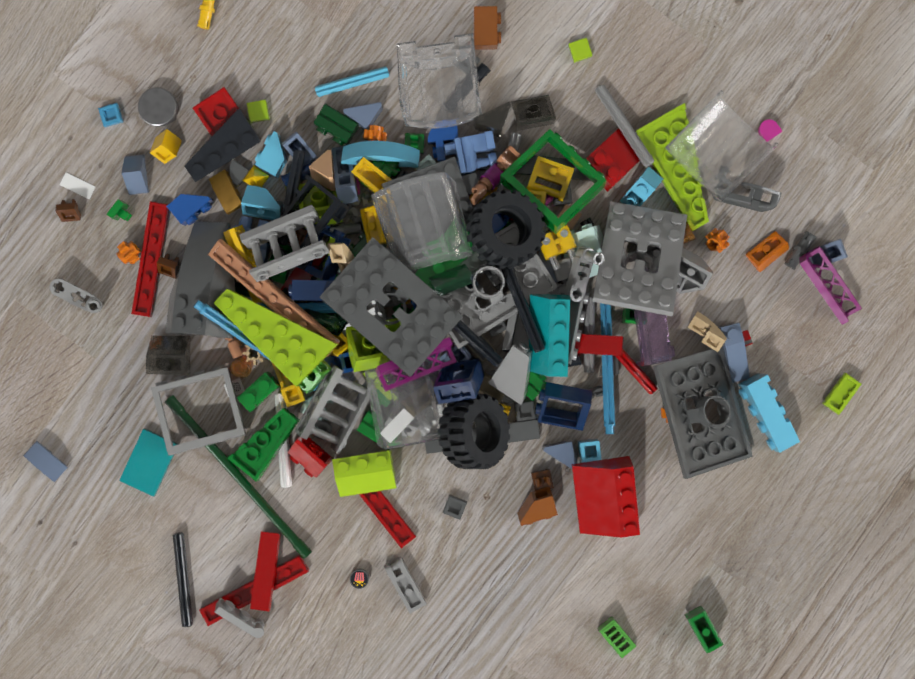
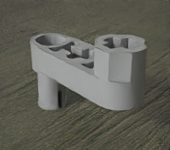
[560,246,604,302]
[50,278,103,313]

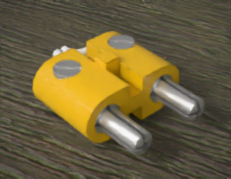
[541,225,577,271]

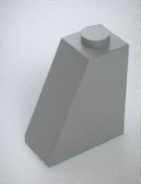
[489,341,533,405]

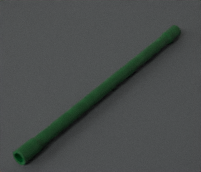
[164,395,312,559]

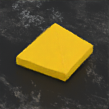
[243,165,270,188]

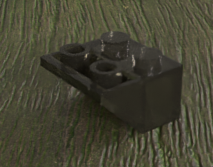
[146,335,191,375]

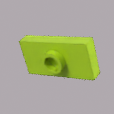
[822,373,862,415]

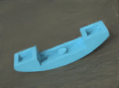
[341,141,420,168]

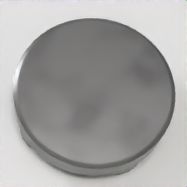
[138,87,178,127]

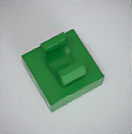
[405,133,425,154]
[106,199,132,222]

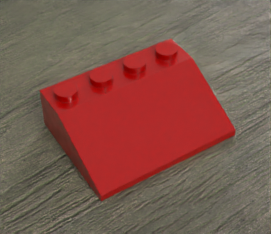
[572,456,640,538]

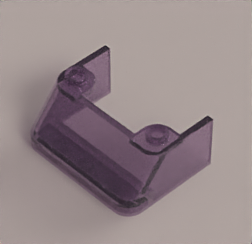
[634,309,675,366]

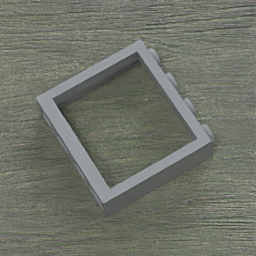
[151,365,246,456]

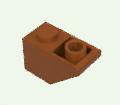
[517,487,558,526]

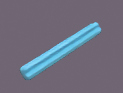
[315,66,389,97]

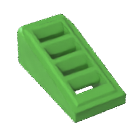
[597,616,636,658]

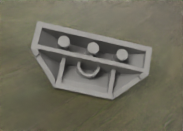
[644,246,714,294]

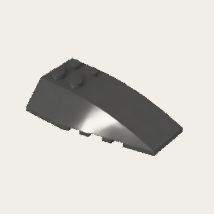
[165,221,237,339]

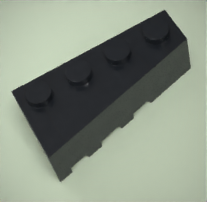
[184,107,261,182]

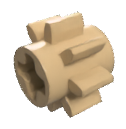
[242,345,265,365]

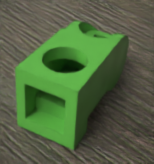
[299,360,332,394]

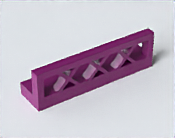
[799,246,862,325]
[376,337,457,392]

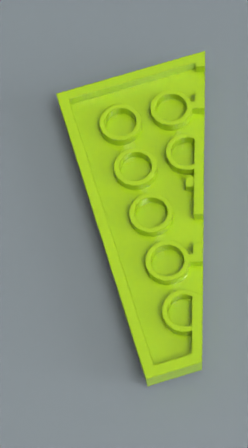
[635,103,709,232]
[214,289,338,387]

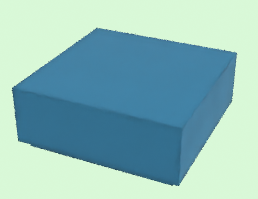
[98,103,123,128]

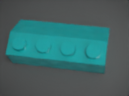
[529,294,570,377]

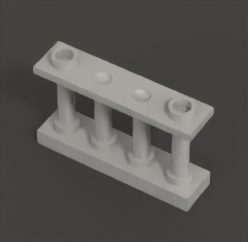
[239,205,330,282]
[295,363,375,454]

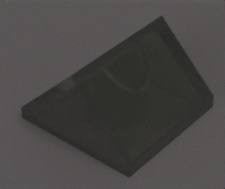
[511,94,556,131]
[474,102,511,138]

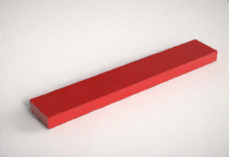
[131,201,169,317]
[199,554,309,626]

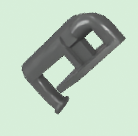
[712,166,782,212]

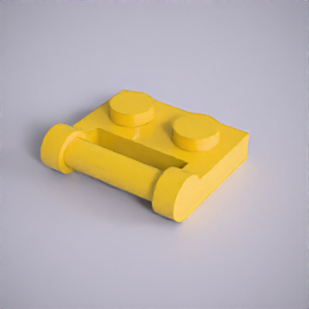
[527,156,574,202]

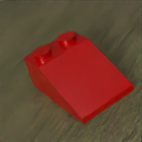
[586,128,640,192]
[288,437,334,478]

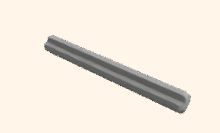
[595,85,654,167]

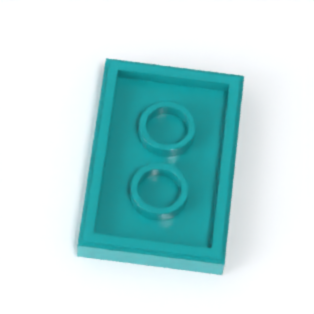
[119,428,178,497]

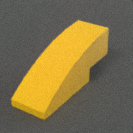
[351,157,392,205]

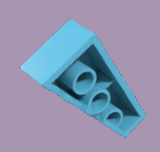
[738,373,800,453]

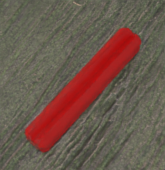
[615,349,658,394]

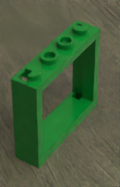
[500,129,607,234]

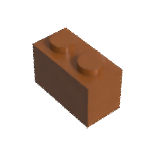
[474,6,501,50]

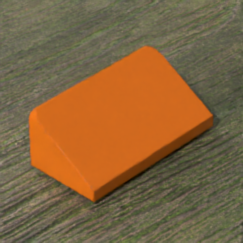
[745,231,789,272]

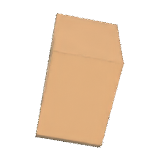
[309,150,336,191]

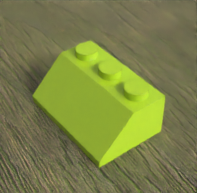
[346,318,400,372]
[332,450,397,497]

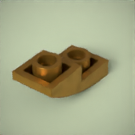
[209,169,242,215]

